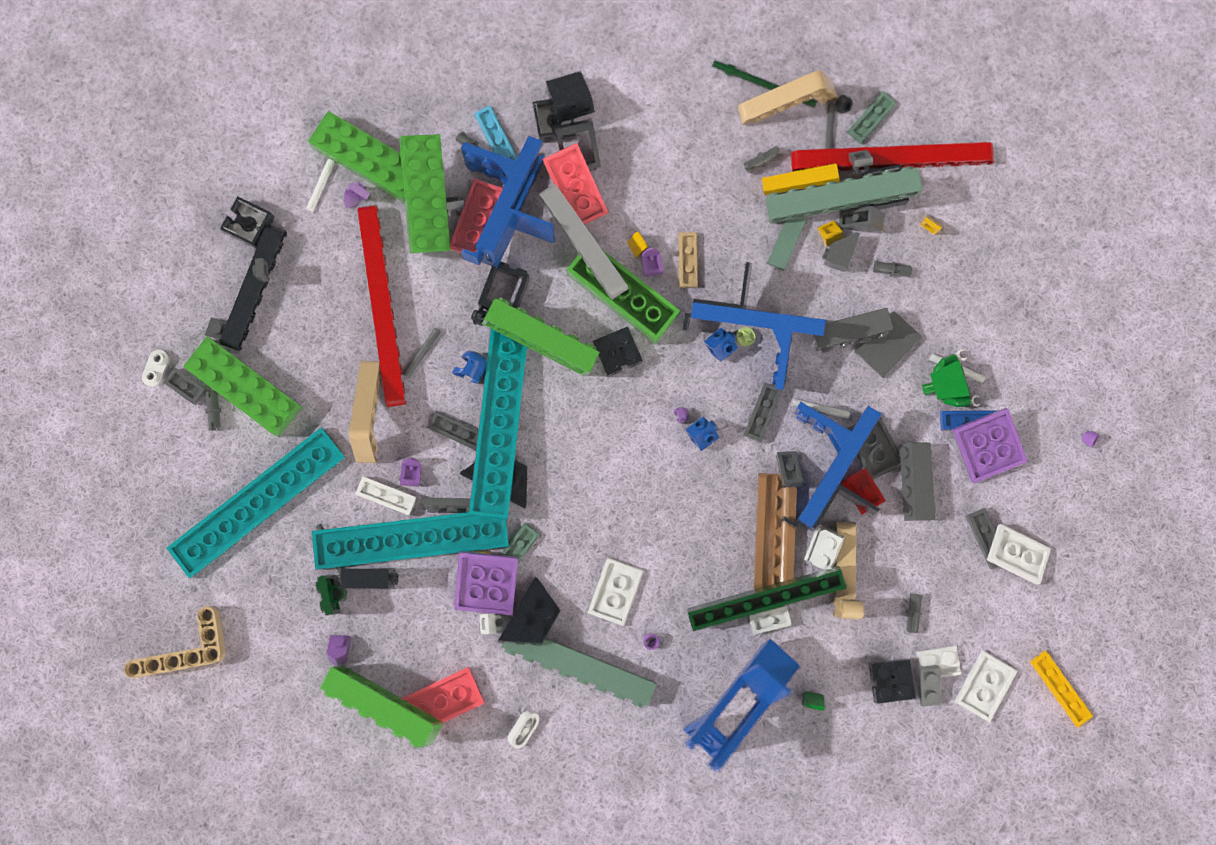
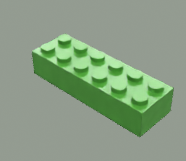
[308,111,405,203]
[399,134,451,254]
[567,250,680,344]
[482,298,600,376]
[183,336,302,437]
[320,666,444,749]

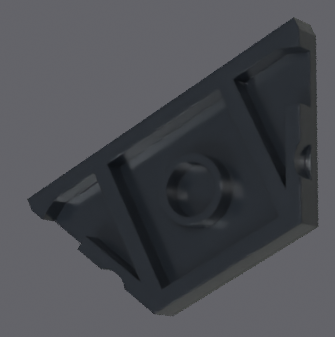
[460,460,528,509]
[498,577,561,646]

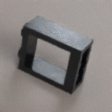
[554,119,601,172]
[478,262,530,310]
[340,569,399,589]

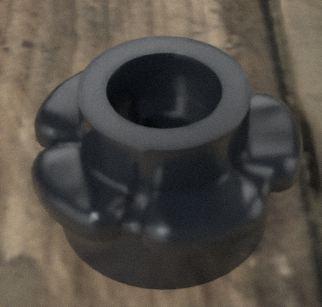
[835,95,853,114]
[471,307,487,326]

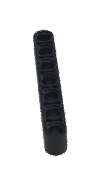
[220,225,287,351]

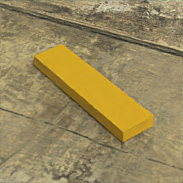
[762,164,840,196]
[1029,650,1094,728]

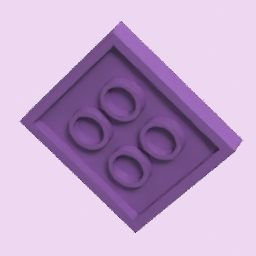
[952,408,1028,483]
[454,551,518,615]

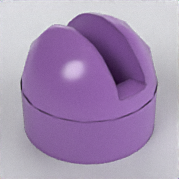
[674,407,690,424]
[1082,431,1100,448]
[643,633,659,650]

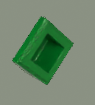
[802,691,825,711]

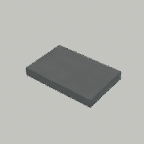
[855,311,922,378]
[846,417,901,480]

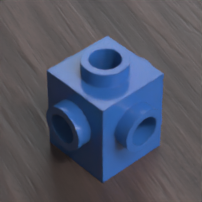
[704,327,738,362]
[685,416,720,451]

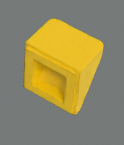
[920,214,942,235]
[817,220,843,247]
[627,231,648,258]

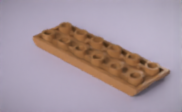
[753,473,797,589]

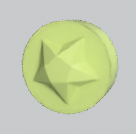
[736,327,755,347]

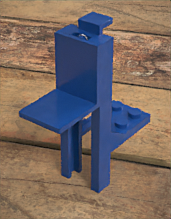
[461,136,555,268]
[683,638,800,772]

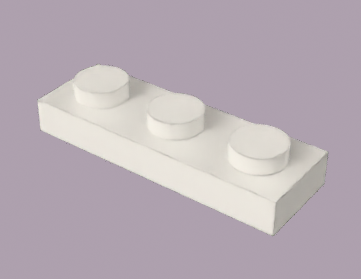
[355,476,417,516]

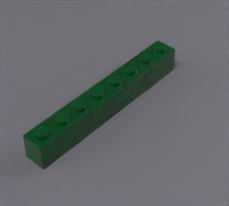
[687,566,847,631]

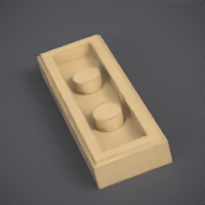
[678,232,698,288]

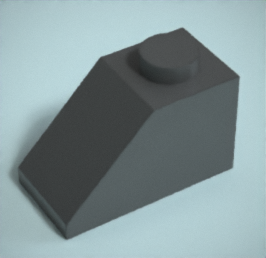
[839,206,885,233]
[822,232,860,272]

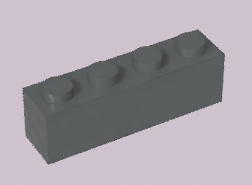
[812,307,893,353]
[899,442,936,521]

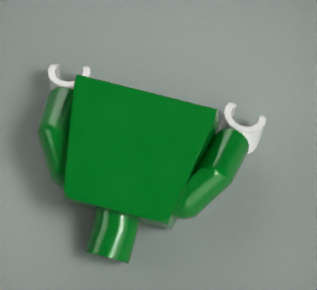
[922,349,980,407]

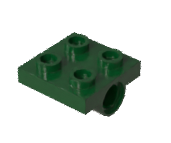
[315,575,347,616]

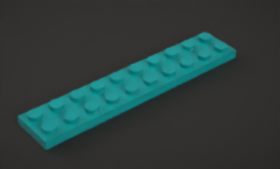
[469,329,527,519]
[166,427,346,579]
[312,512,509,570]

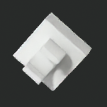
[479,613,502,634]

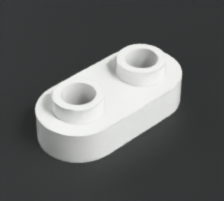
[142,350,170,387]
[508,710,540,749]

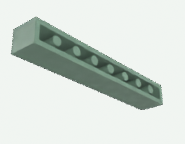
[765,167,922,224]
[501,638,656,708]

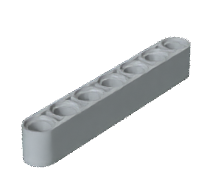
[539,184,628,300]

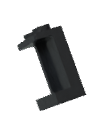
[545,71,595,123]

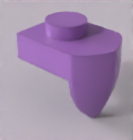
[344,182,370,208]
[641,247,663,277]
[400,457,421,487]
[327,635,351,666]

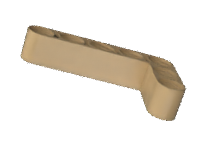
[738,70,838,125]
[349,361,381,463]
[833,521,864,619]
[124,606,226,678]

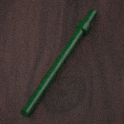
[712,60,817,108]

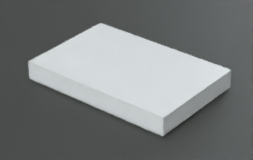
[987,524,1051,585]
[588,558,644,626]
[954,650,1018,722]

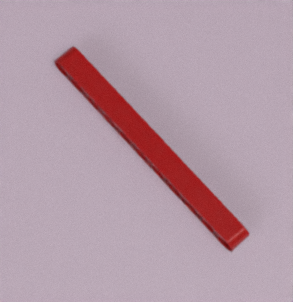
[791,142,995,172]
[357,205,407,408]

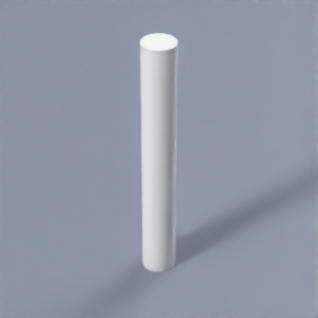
[306,159,335,212]
[930,353,986,383]
[792,399,850,419]

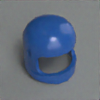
[452,351,487,384]

